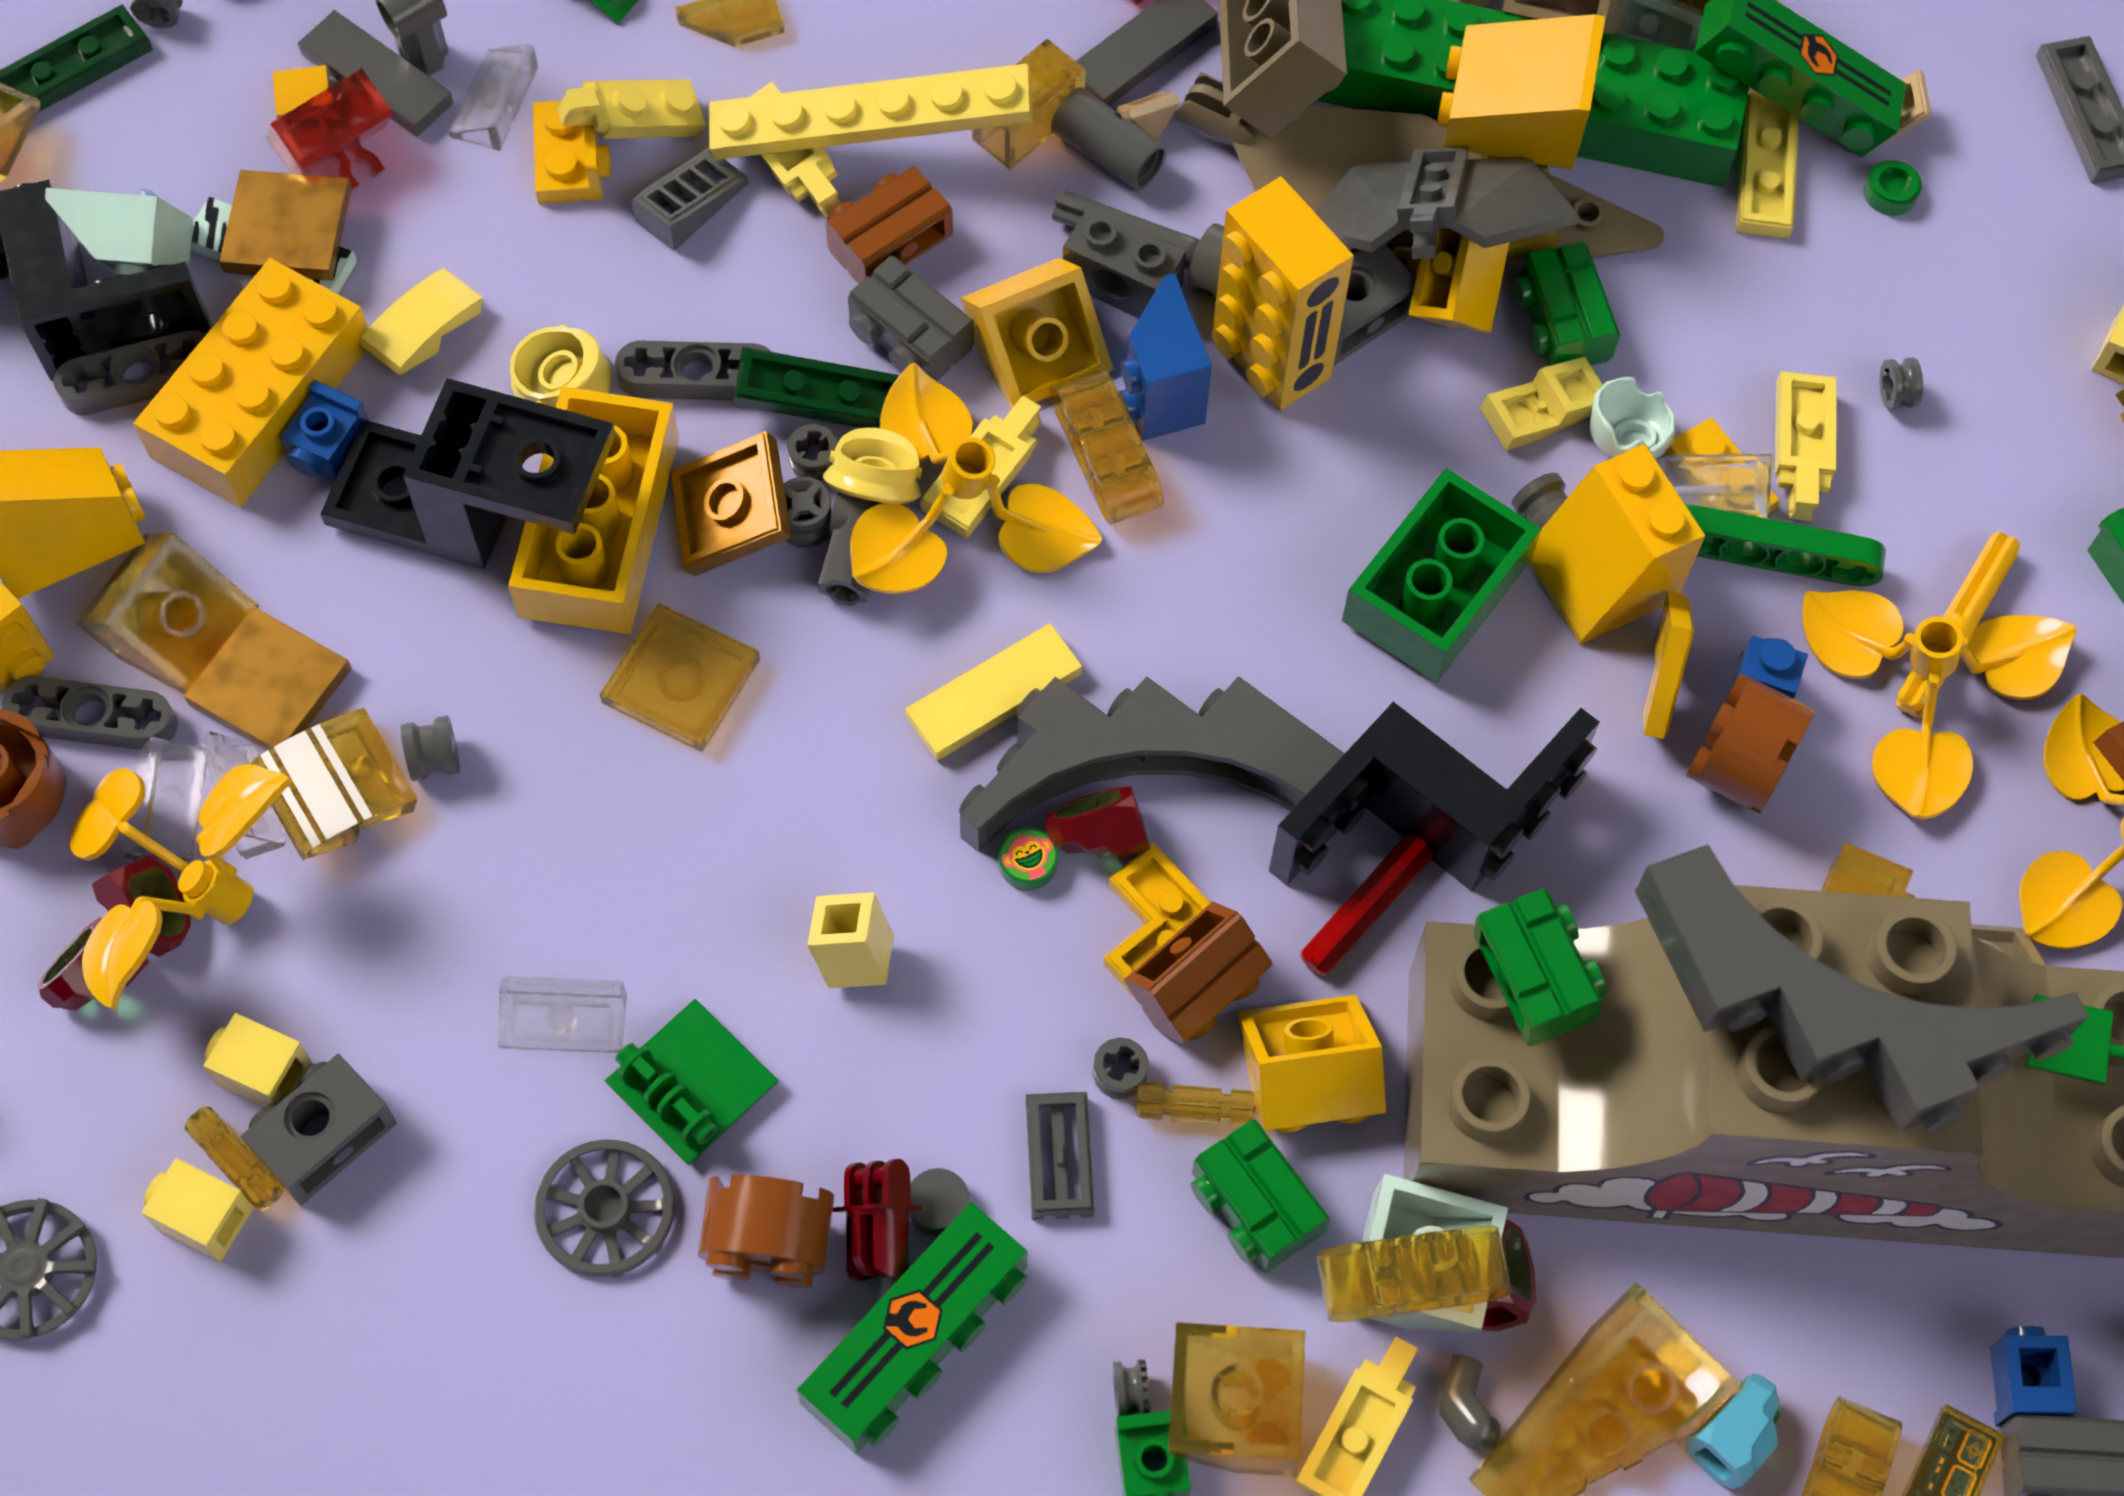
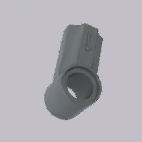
[375,0,449,76]
[818,492,885,606]

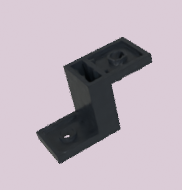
[0,179,212,381]
[320,378,616,569]
[1269,701,1600,892]

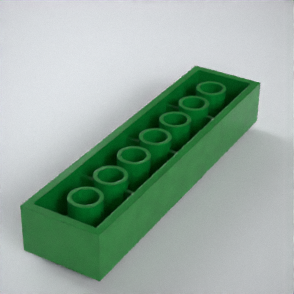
[1316,0,1749,188]

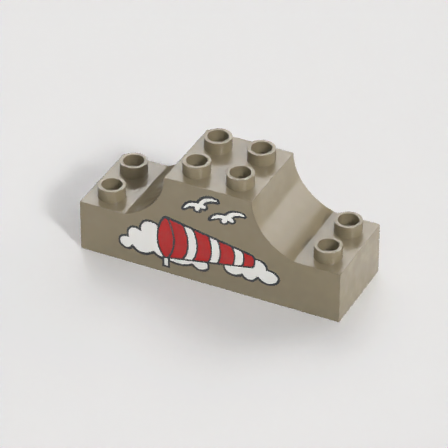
[1403,885,2124,1258]

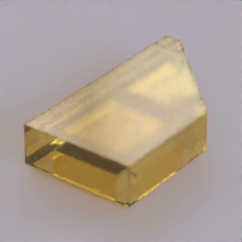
[675,0,785,47]

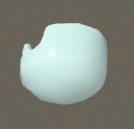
[1590,377,1676,459]

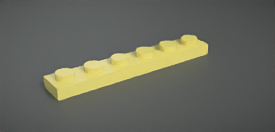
[709,63,1033,160]

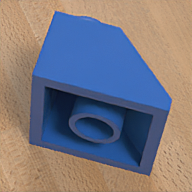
[1119,273,1212,441]

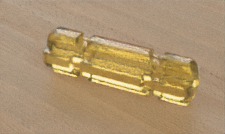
[1136,1083,1257,1126]
[184,1106,284,1211]

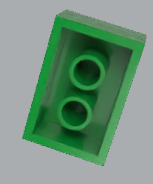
[1342,468,1542,683]

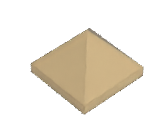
[1887,69,1932,141]
[1115,92,1180,139]

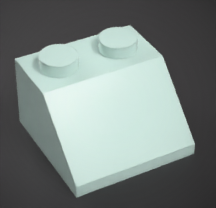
[45,188,193,278]
[1345,1174,1508,1332]

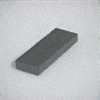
[1067,0,1219,106]
[298,10,454,137]
[2036,36,2124,184]

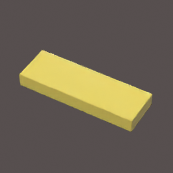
[1735,90,1799,239]
[905,623,1082,761]

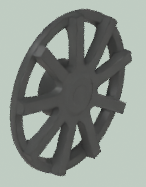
[534,1139,676,1278]
[0,1198,97,1340]

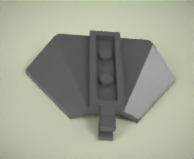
[1314,146,1578,259]

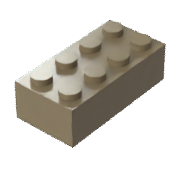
[1219,0,1347,138]

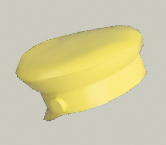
[510,325,612,407]
[823,428,922,504]

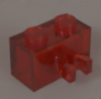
[265,68,393,192]

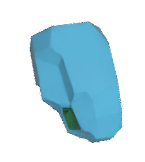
[1686,1373,1781,1490]

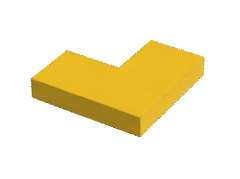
[1642,591,1694,739]
[1103,842,1211,1007]

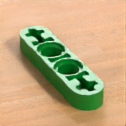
[1685,504,1886,587]

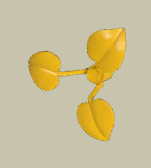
[850,363,1102,594]
[1802,590,2076,820]
[2019,693,2124,949]
[69,764,293,1011]

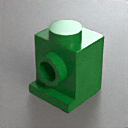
[1114,1409,1191,1496]

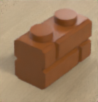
[825,166,953,284]
[1124,901,1273,1044]

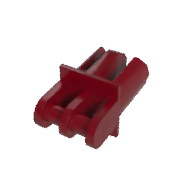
[833,1158,922,1281]

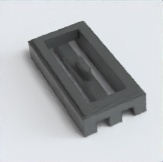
[1026,1091,1094,1220]

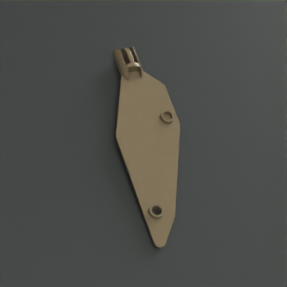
[1175,72,1664,258]

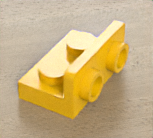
[533,81,612,204]

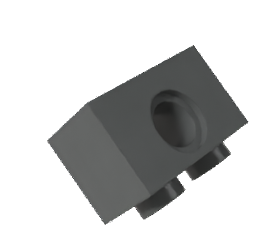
[1062,206,1186,318]
[1334,244,1416,366]
[240,1053,397,1207]

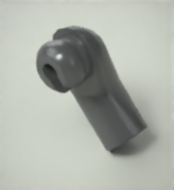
[1439,1354,1501,1451]

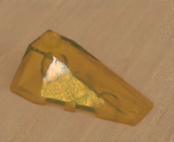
[1469,1282,1743,1496]

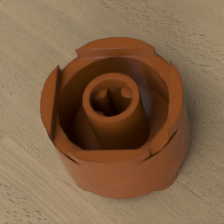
[1686,673,1816,814]
[0,709,67,849]
[698,1175,835,1288]

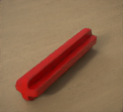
[1300,834,1433,976]

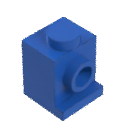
[280,380,369,481]
[1727,635,1808,699]
[1989,1326,2078,1426]

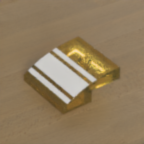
[251,707,418,861]

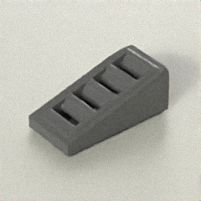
[632,147,749,251]

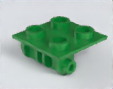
[604,999,779,1166]

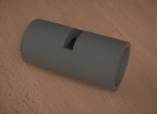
[1051,87,1167,191]

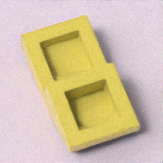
[360,268,483,376]
[1479,356,1603,451]

